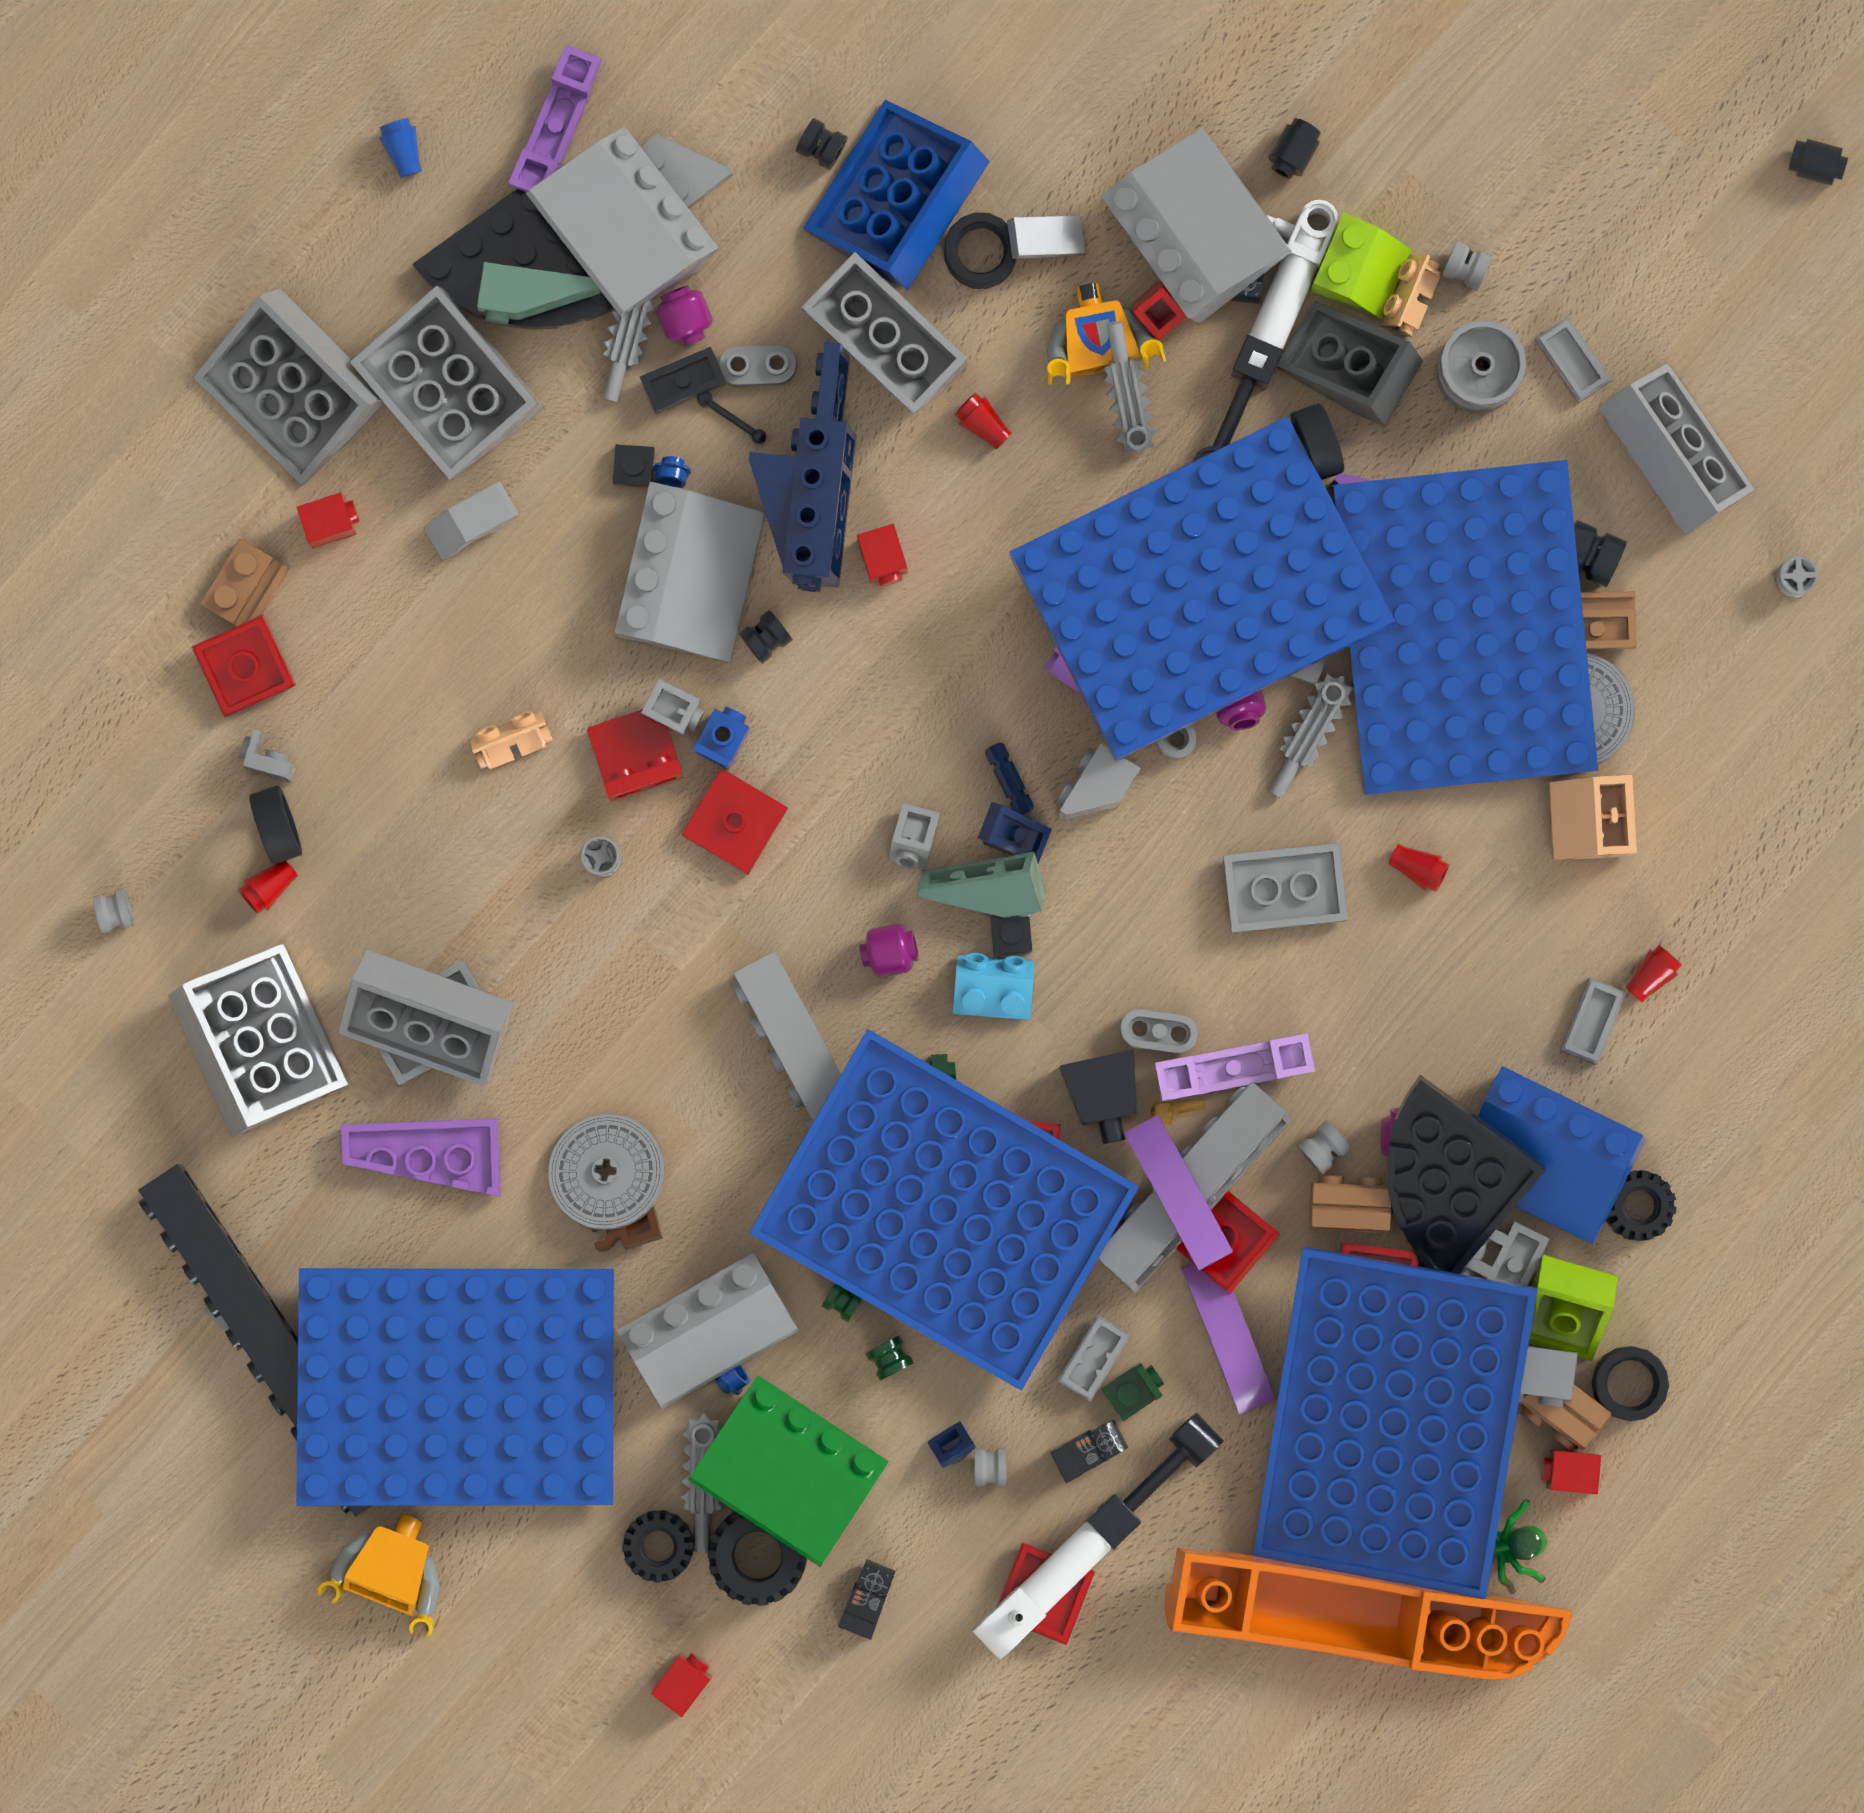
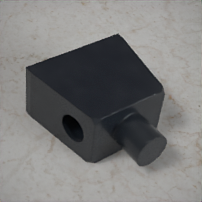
[1059,1050,1137,1145]

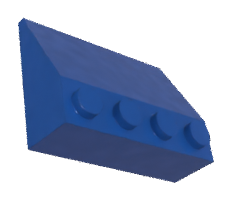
[803,100,990,291]
[1478,1066,1646,1245]

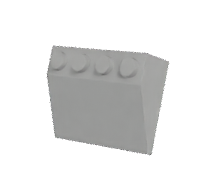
[526,127,719,316]
[1101,128,1292,323]
[350,286,544,480]
[193,288,383,486]
[615,482,765,663]
[168,944,348,1137]

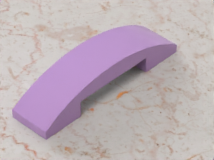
[1154,1033,1315,1101]

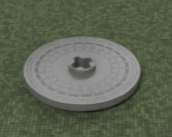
[1587,653,1635,763]
[548,1114,665,1230]

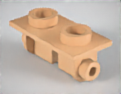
[1380,254,1442,337]
[470,711,553,770]

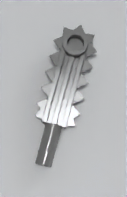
[602,300,656,402]
[1103,321,1157,456]
[1268,673,1353,799]
[681,1413,722,1553]

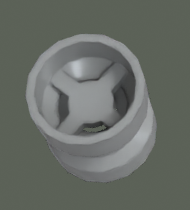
[1442,240,1493,291]
[581,836,622,878]
[1297,1120,1352,1175]

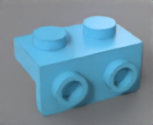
[953,953,1035,1020]

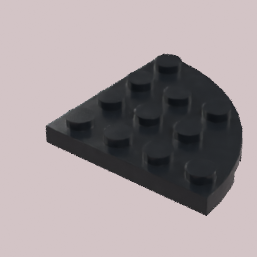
[413,189,614,330]
[1387,1075,1545,1274]

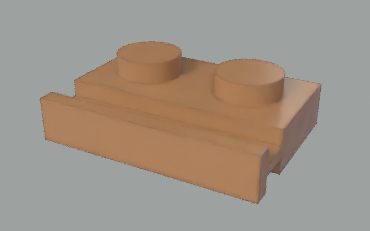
[200,539,290,626]
[1581,591,1637,650]

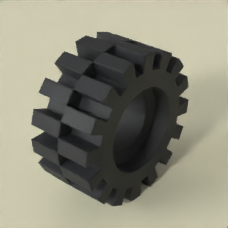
[1606,1170,1677,1241]
[622,1510,694,1583]

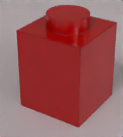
[1132,280,1187,341]
[297,492,360,548]
[857,523,908,587]
[1541,1449,1602,1495]
[651,1653,712,1718]

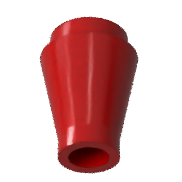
[954,392,1012,449]
[1388,844,1449,892]
[238,861,298,914]
[1625,944,1682,1003]

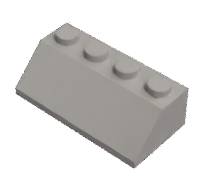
[801,252,968,415]
[1599,363,1755,535]
[338,950,514,1087]
[617,1252,799,1409]

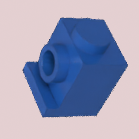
[693,706,750,770]

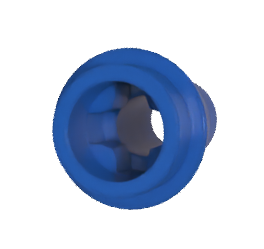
[379,118,422,178]

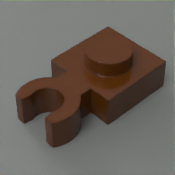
[590,1205,663,1252]

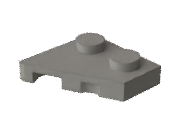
[641,134,733,209]

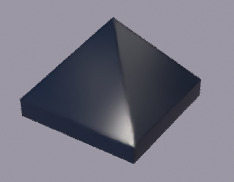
[927,1421,976,1468]

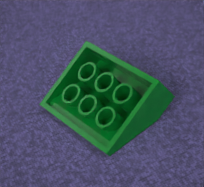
[688,1375,889,1567]

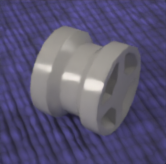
[1775,556,1819,598]
[93,888,134,933]
[974,1448,1006,1487]

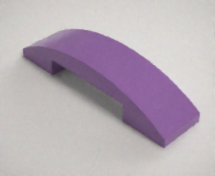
[508,45,602,192]
[1124,1115,1233,1271]
[1181,1264,1275,1414]

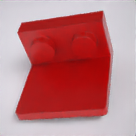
[587,709,684,802]

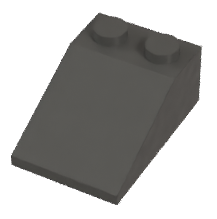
[1277,301,1423,426]

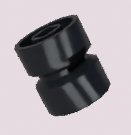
[1574,520,1627,587]

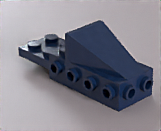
[749,342,857,592]

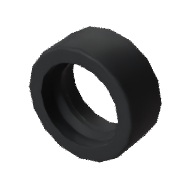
[945,212,1016,289]
[1290,403,1345,480]
[249,785,302,864]
[1592,1346,1669,1421]

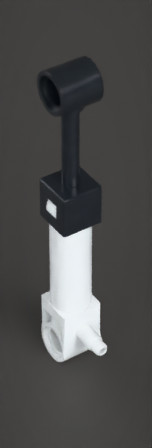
[1193,200,1338,462]
[972,1412,1224,1660]

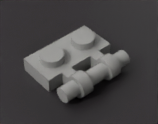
[1459,1221,1550,1286]

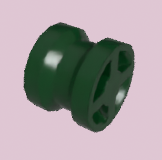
[822,1283,862,1322]
[865,1335,914,1381]

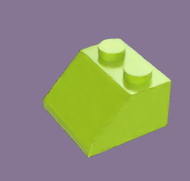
[1310,212,1411,321]
[1529,1255,1618,1361]

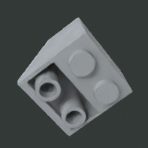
[1056,744,1140,821]

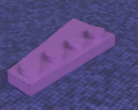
[341,1119,501,1197]

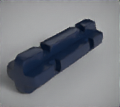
[985,742,1034,815]

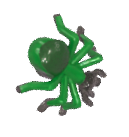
[1492,1499,1547,1594]

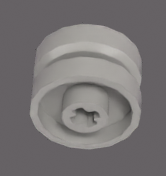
[1436,320,1527,413]

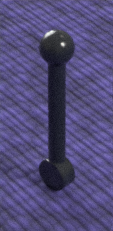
[697,392,767,444]

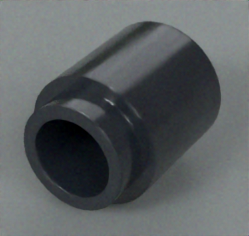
[1268,118,1321,179]
[1788,139,1848,186]

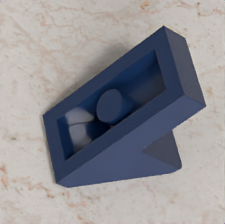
[978,802,1052,864]

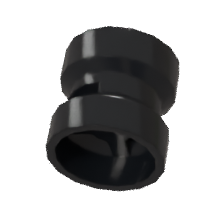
[796,118,848,170]
[739,610,793,664]

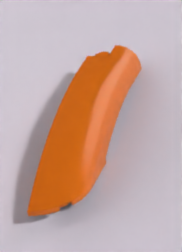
[1165,1547,1573,1680]

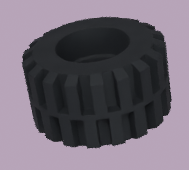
[708,1511,807,1606]

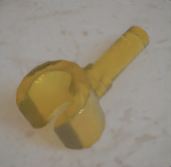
[1151,1099,1206,1125]

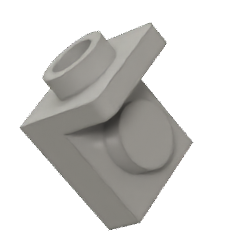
[641,679,704,737]
[239,729,296,783]
[888,803,940,870]

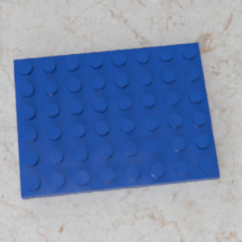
[1009,416,1396,761]
[1333,460,1598,795]
[749,1029,1140,1391]
[1253,1246,1538,1599]
[296,1268,614,1506]

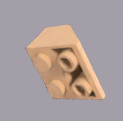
[1549,775,1637,860]

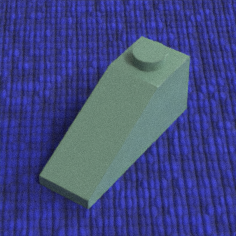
[477,262,601,324]
[917,852,1046,917]

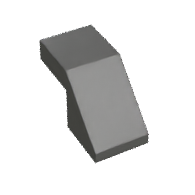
[423,482,519,561]

